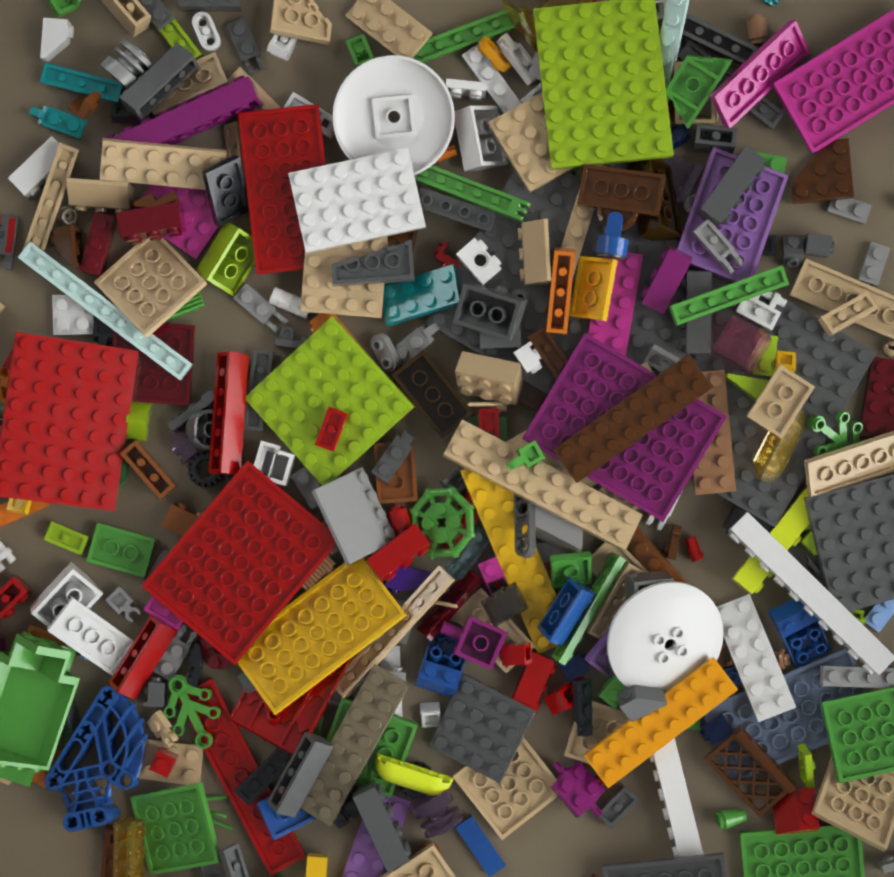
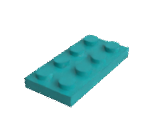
[383,264,461,326]

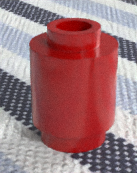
[387,504,412,535]

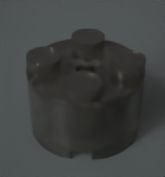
[480,582,529,627]

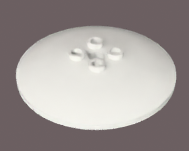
[333,55,455,175]
[607,581,723,692]

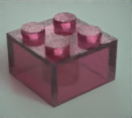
[712,314,772,374]

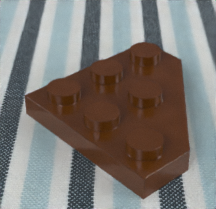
[791,138,854,204]

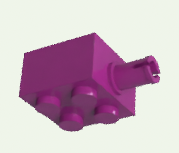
[440,616,508,670]

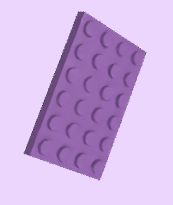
[676,147,789,282]

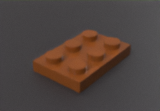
[374,441,418,504]

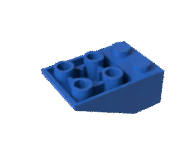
[768,599,831,668]
[415,631,466,697]

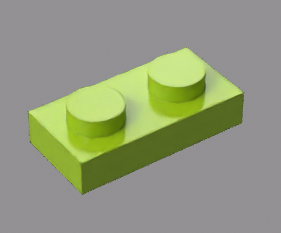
[752,334,778,377]
[44,521,90,555]

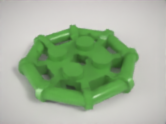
[409,486,476,559]

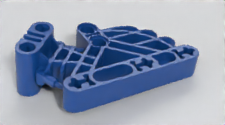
[45,686,149,832]

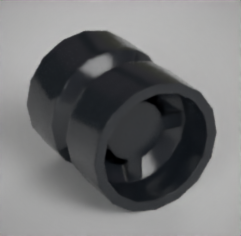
[334,792,360,829]

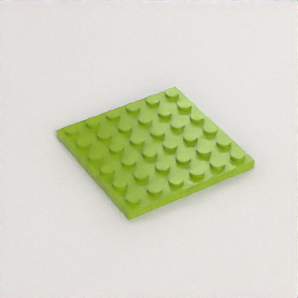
[246,316,415,486]

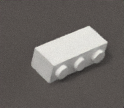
[8,136,59,198]

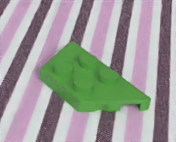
[666,55,732,128]

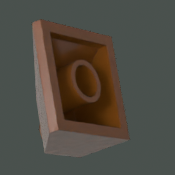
[51,225,83,269]

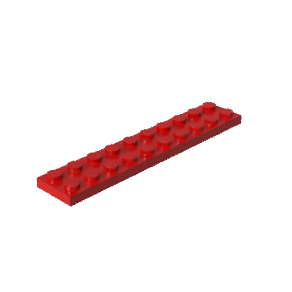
[178,677,306,876]

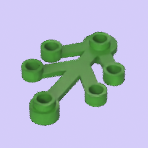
[807,411,863,456]
[164,675,221,749]

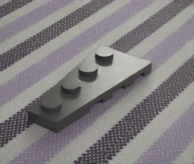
[331,240,415,287]

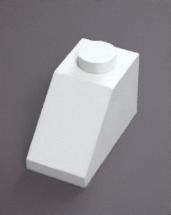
[40,18,74,62]

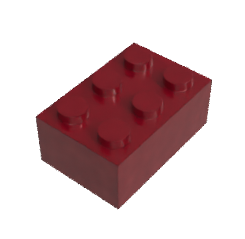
[116,202,187,245]

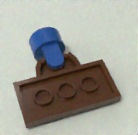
[577,164,666,260]

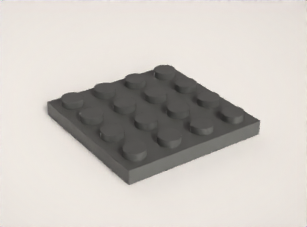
[429,673,536,784]

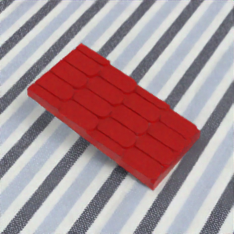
[229,657,353,755]

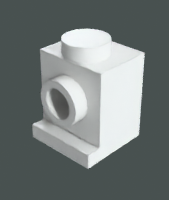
[513,341,543,374]

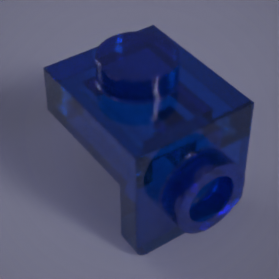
[699,714,733,745]

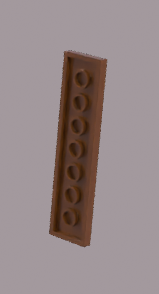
[553,354,712,483]

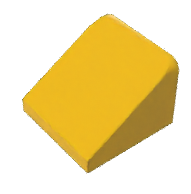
[774,350,796,373]

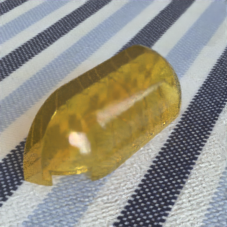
[753,409,806,482]

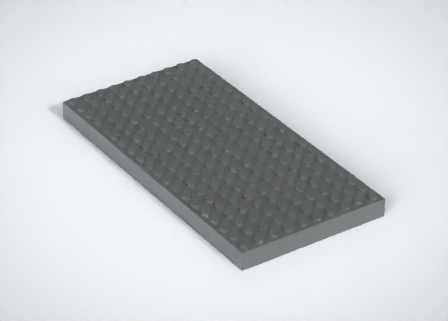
[425,171,877,527]

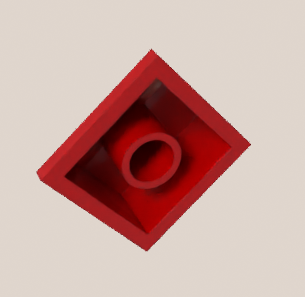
[771,788,820,835]

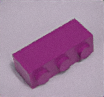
[640,246,692,314]

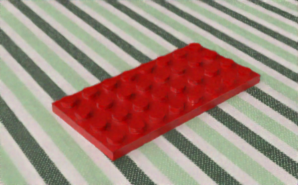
[238,104,326,275]

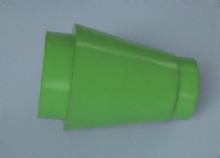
[715,809,747,830]

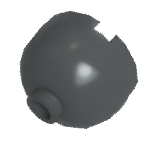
[185,409,213,450]

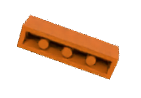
[546,247,576,334]

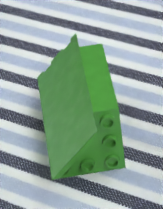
[0,631,80,787]

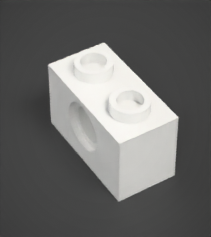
[456,238,502,286]

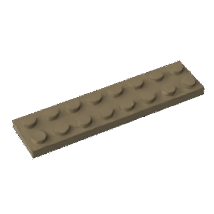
[301,664,410,826]

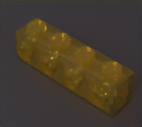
[113,816,146,877]

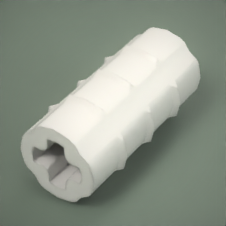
[269,287,309,319]

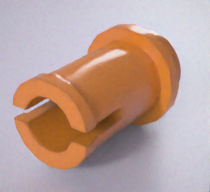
[434,144,457,164]

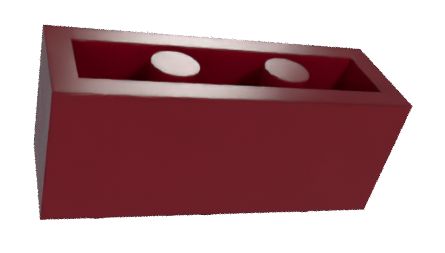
[79,212,117,277]

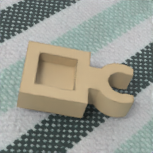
[146,710,178,748]

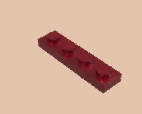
[416,568,484,641]

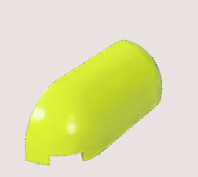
[375,753,454,796]

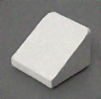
[420,702,441,728]

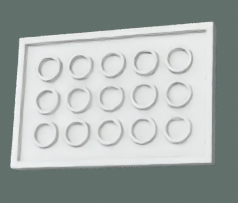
[288,148,426,253]

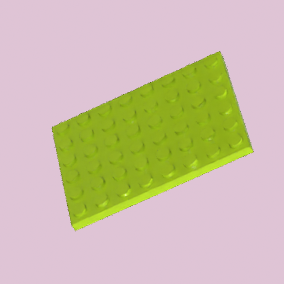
[533,0,674,170]

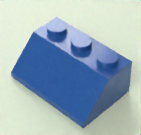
[537,576,595,645]

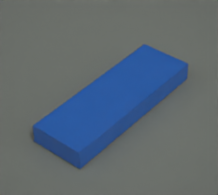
[455,815,506,877]

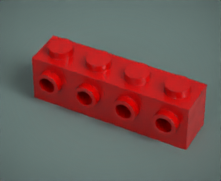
[0,576,32,626]
[108,614,178,699]

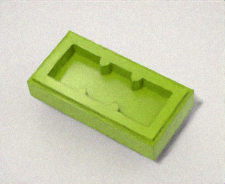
[797,743,816,788]

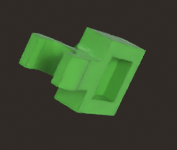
[506,440,545,471]

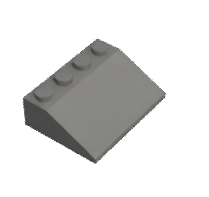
[311,467,396,565]

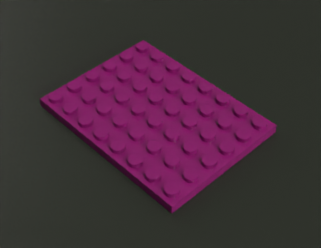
[522,333,727,522]

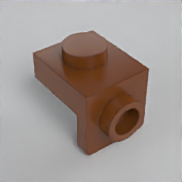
[68,90,102,120]

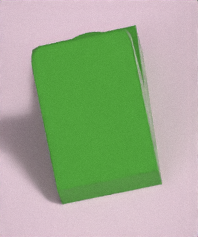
[345,34,374,69]

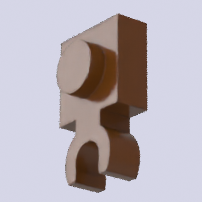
[663,524,682,560]

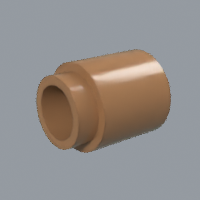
[746,14,768,45]

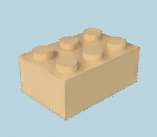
[455,351,523,405]

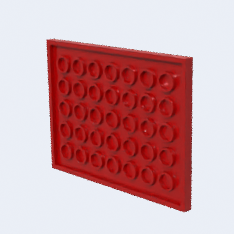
[0,332,139,511]
[141,460,337,665]

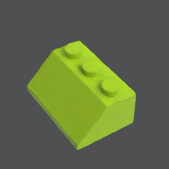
[195,222,255,297]

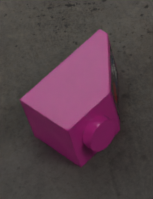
[477,555,511,600]

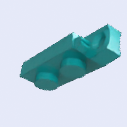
[29,106,88,140]

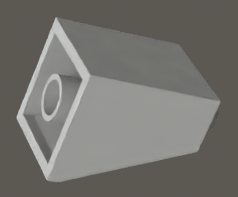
[535,506,583,554]

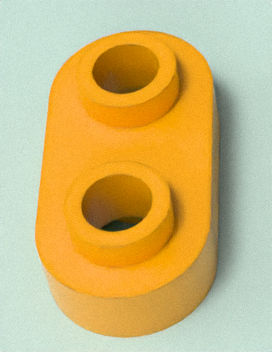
[478,36,511,72]

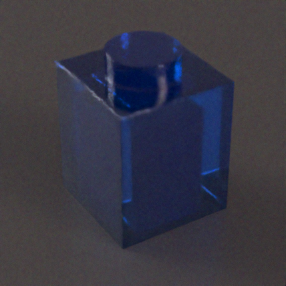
[558,651,590,683]

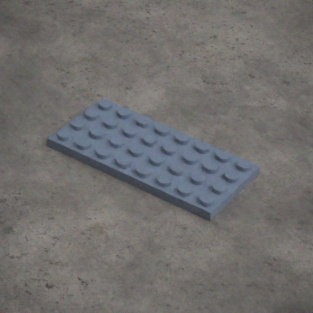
[703,647,868,779]

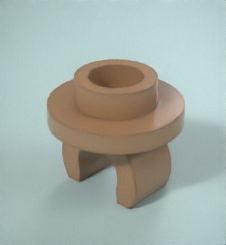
[773,649,790,669]

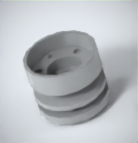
[100,39,153,89]

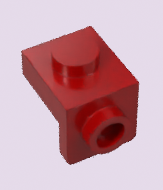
[434,241,460,269]

